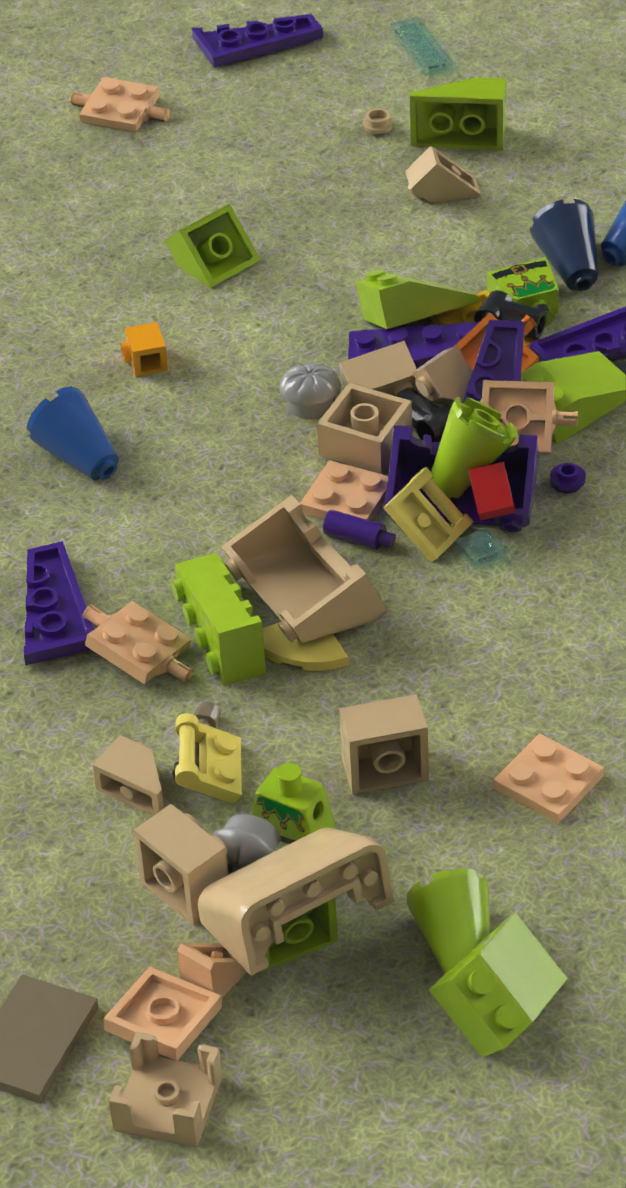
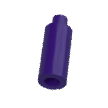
[323,509,396,550]

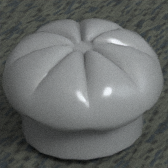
[279,362,341,419]
[212,814,281,874]

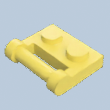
[383,467,474,562]
[175,713,242,803]

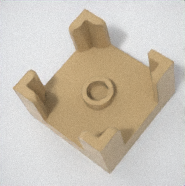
[109,1032,222,1147]

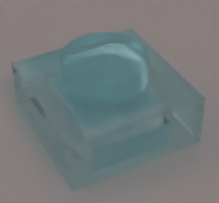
[456,527,506,570]

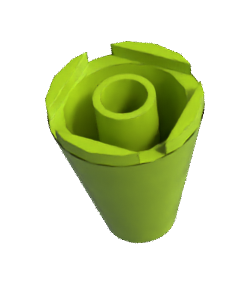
[431,397,518,499]
[407,868,490,974]

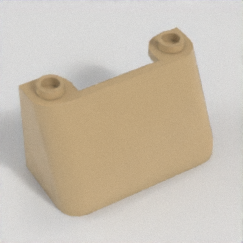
[221,495,387,644]
[198,827,394,976]

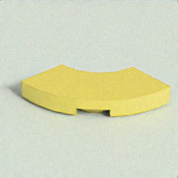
[263,622,349,671]

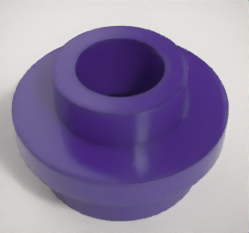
[550,463,586,493]

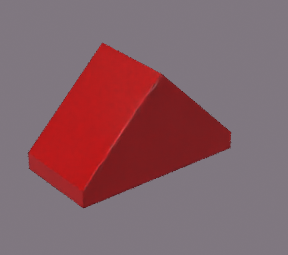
[468,462,516,521]

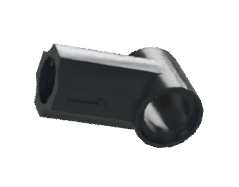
[474,290,547,340]
[399,388,451,443]

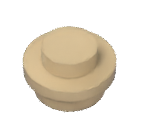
[363,108,393,134]

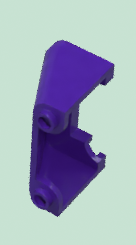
[384,426,539,532]

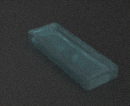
[391,16,453,76]

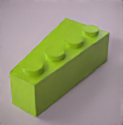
[171,552,266,686]

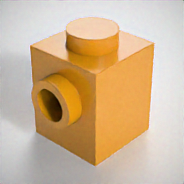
[120,322,168,377]

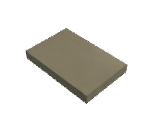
[0,974,98,1104]

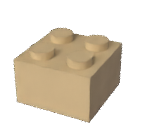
[317,383,412,474]
[339,694,429,794]
[133,804,229,926]

